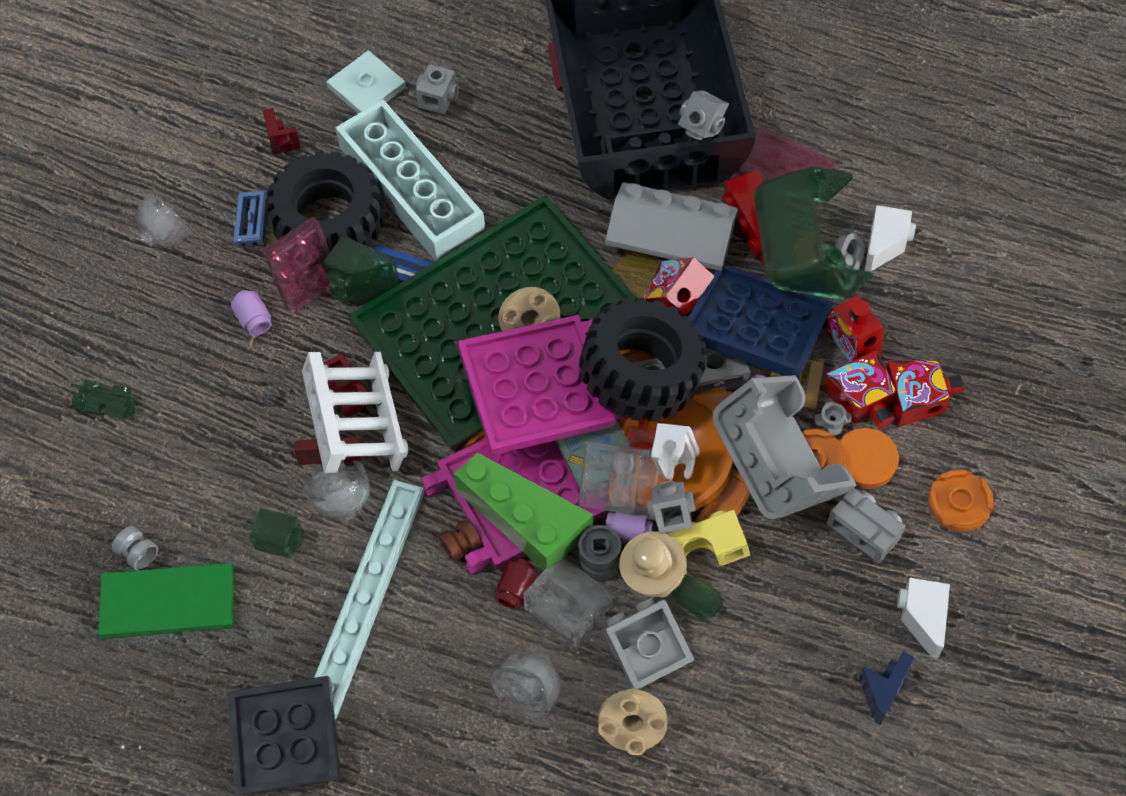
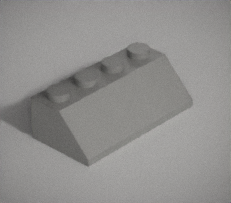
[605,182,738,271]

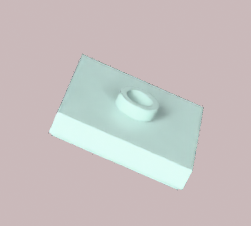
[326,50,406,114]

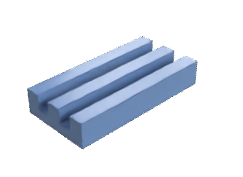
[233,190,268,247]

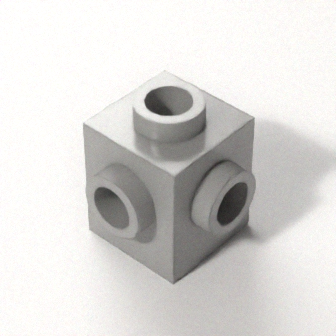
[416,64,459,115]
[678,90,729,140]
[647,481,696,534]

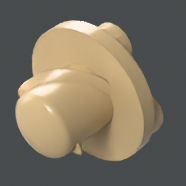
[498,287,560,331]
[619,531,687,598]
[598,689,667,756]

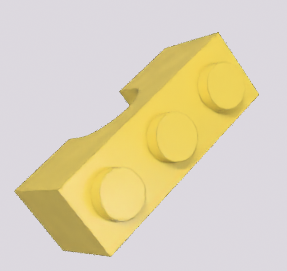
[668,510,750,580]

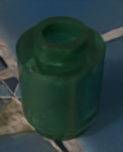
[671,574,723,621]

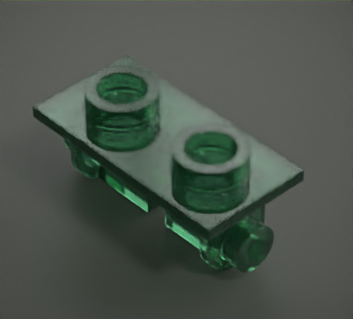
[71,380,141,419]

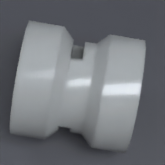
[112,526,159,571]

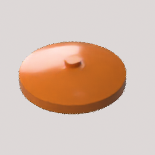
[615,395,735,512]

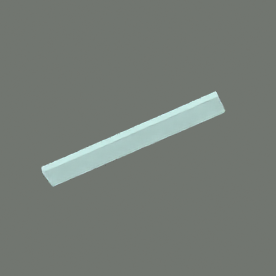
[314,480,424,721]

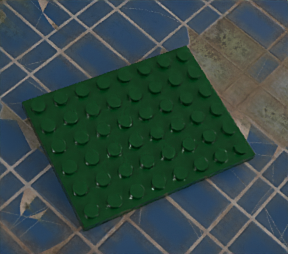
[348,195,636,452]

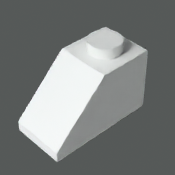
[865,205,916,272]
[897,578,950,658]

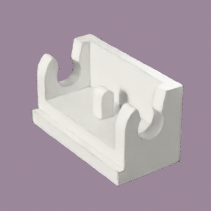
[651,423,700,481]

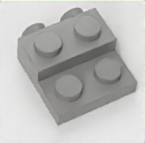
[601,597,694,689]

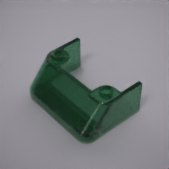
[753,166,873,300]

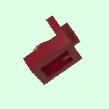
[262,108,300,154]

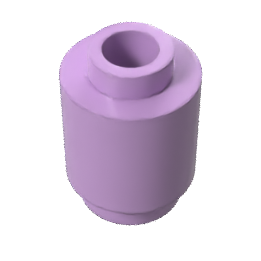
[231,290,272,336]
[606,510,653,544]

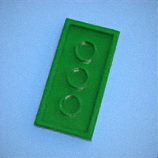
[98,563,234,639]

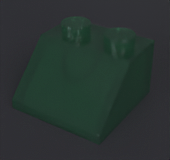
[323,235,400,306]

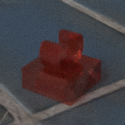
[626,418,663,454]

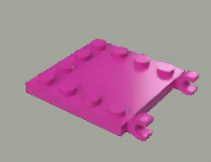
[458,315,631,455]
[421,438,610,575]

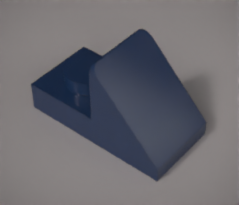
[859,651,915,725]

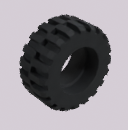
[266,151,383,266]
[579,298,707,422]

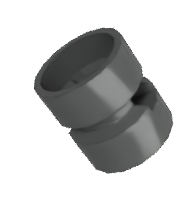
[578,525,621,582]

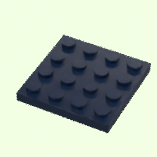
[688,264,834,380]

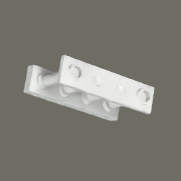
[302,352,408,473]

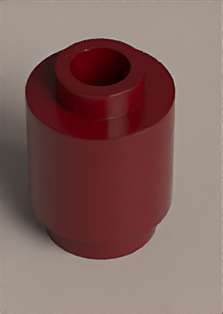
[495,558,538,610]

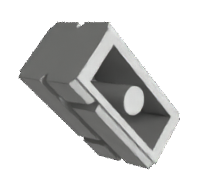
[826,488,906,564]

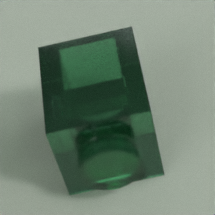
[250,508,304,559]

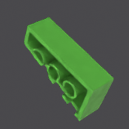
[454,453,593,573]

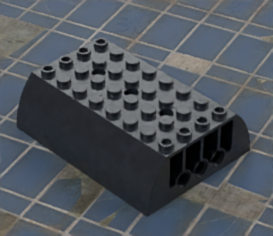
[545,0,756,200]

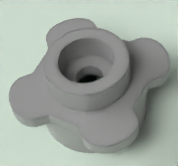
[814,402,852,436]

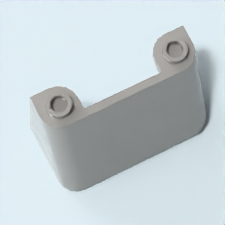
[713,375,857,519]

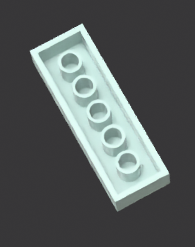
[335,99,485,261]

